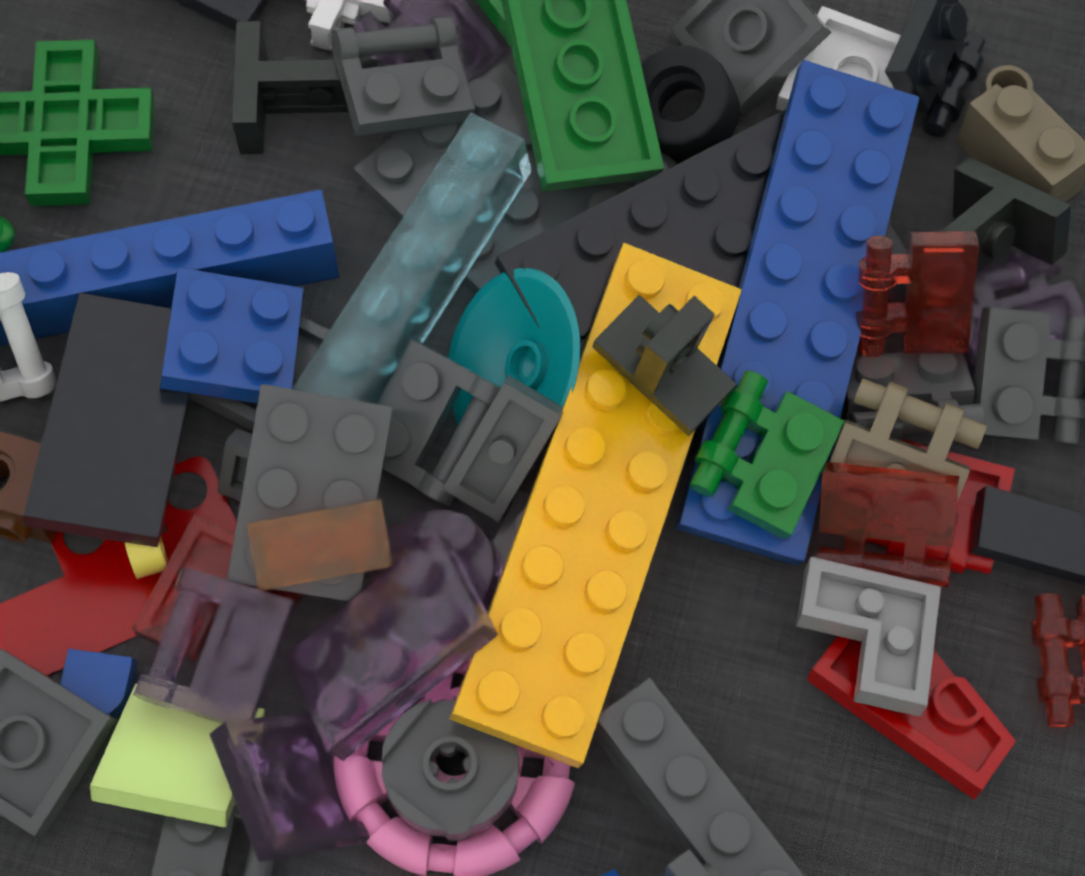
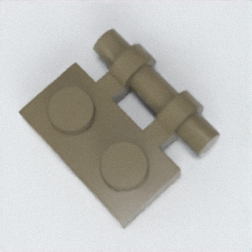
[822,378,987,531]

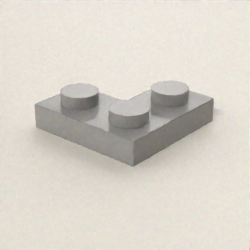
[796,557,941,717]

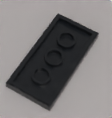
[23,293,191,548]

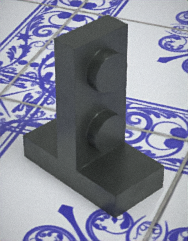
[232,21,379,154]
[914,157,1071,309]
[592,294,737,436]

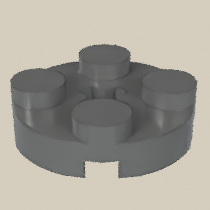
[382,696,520,840]

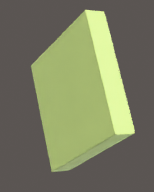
[90,684,265,828]

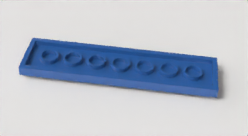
[675,60,919,566]

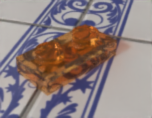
[247,499,393,591]

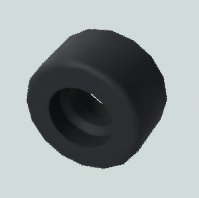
[641,45,740,164]

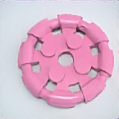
[333,640,575,876]

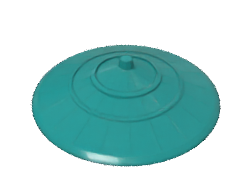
[448,268,580,426]

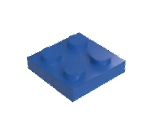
[160,267,303,404]

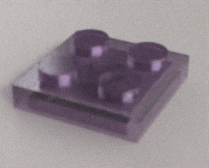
[209,710,369,862]

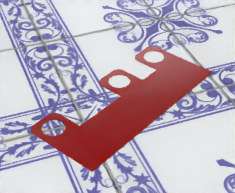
[0,456,251,676]

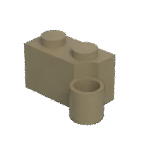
[956,65,1085,202]

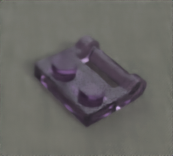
[133,568,295,733]

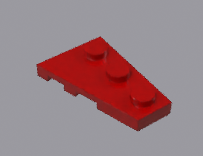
[807,636,1016,800]

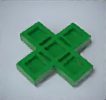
[0,40,155,206]

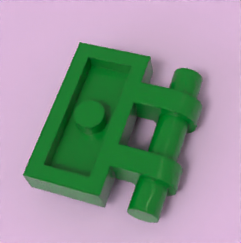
[690,370,845,540]

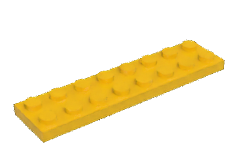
[449,243,742,768]

